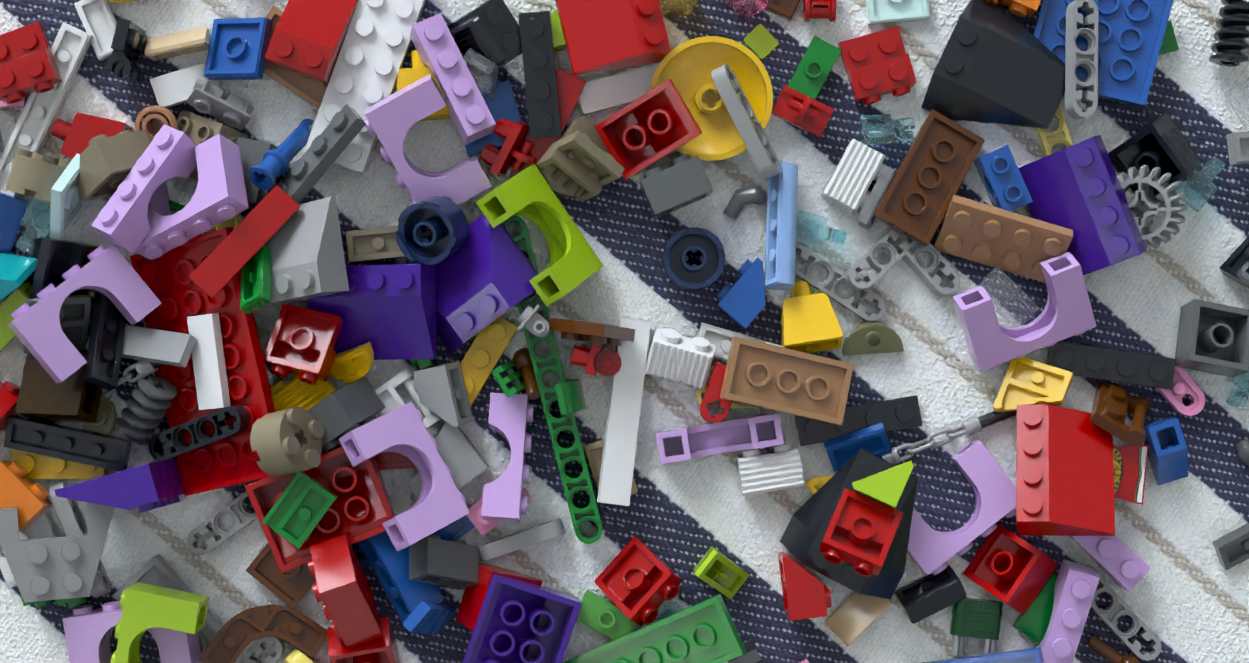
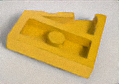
[993,357,1074,412]

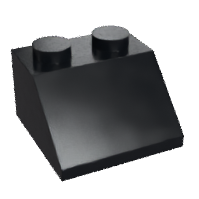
[1108,112,1203,204]

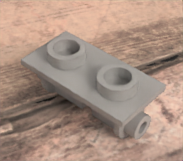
[186,78,254,131]
[517,304,551,338]

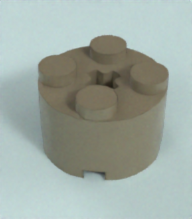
[5,148,70,202]
[250,407,325,477]

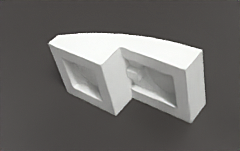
[149,63,221,108]

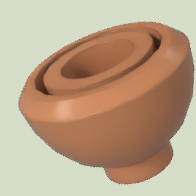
[135,106,178,142]

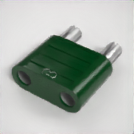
[950,598,1003,657]

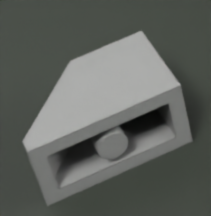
[413,361,473,427]

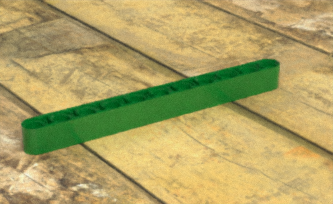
[502,215,603,544]

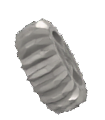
[1117,165,1188,248]

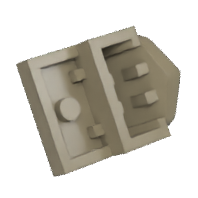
[536,116,625,202]

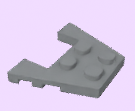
[0,502,115,603]

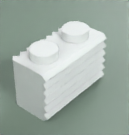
[822,139,887,212]
[645,328,716,389]
[736,444,805,496]

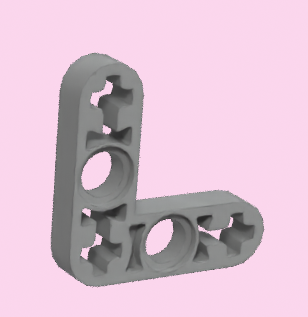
[845,228,961,297]

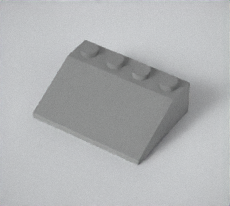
[253,196,349,309]

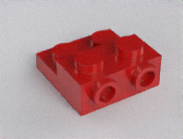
[0,21,62,104]
[838,26,917,105]
[263,303,343,385]
[819,488,904,577]
[594,536,683,627]

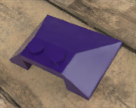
[419,214,538,354]

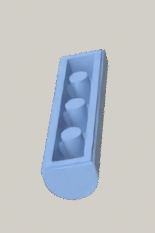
[765,162,798,290]

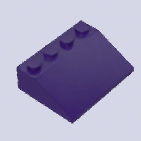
[1018,135,1147,275]
[306,264,437,360]
[54,458,185,513]
[462,573,582,663]

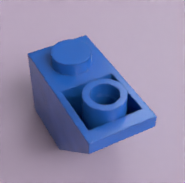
[716,257,766,329]
[1144,417,1188,486]

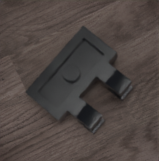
[105,18,147,82]

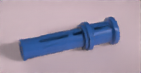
[249,119,314,190]

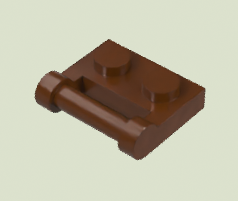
[1089,380,1151,446]

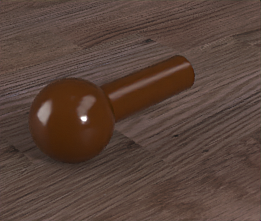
[512,348,540,400]
[1086,634,1140,663]

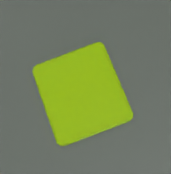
[743,24,779,59]

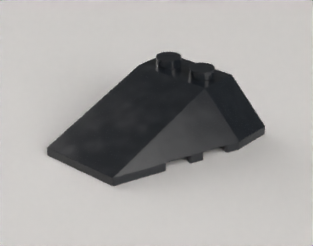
[921,0,1065,129]
[780,448,918,599]

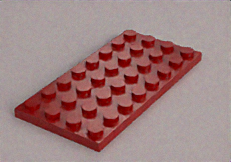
[130,227,276,496]

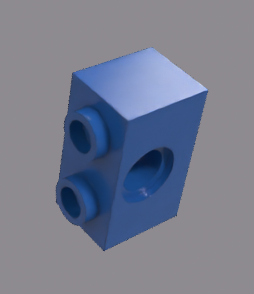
[974,145,1033,211]

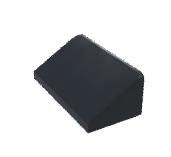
[895,565,967,624]

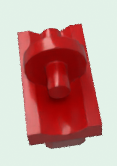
[771,85,834,138]
[480,118,535,176]
[570,343,622,376]

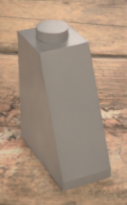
[409,422,490,504]

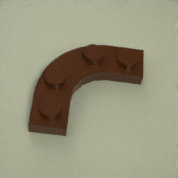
[199,605,328,663]

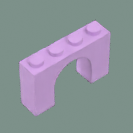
[364,73,492,205]
[135,134,249,260]
[8,244,162,384]
[953,252,1097,372]
[339,401,470,551]
[907,439,1016,576]
[62,601,202,663]

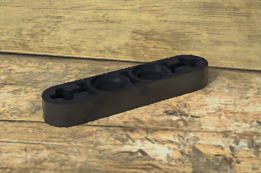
[148,405,250,461]

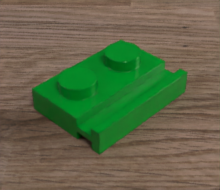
[262,471,338,549]

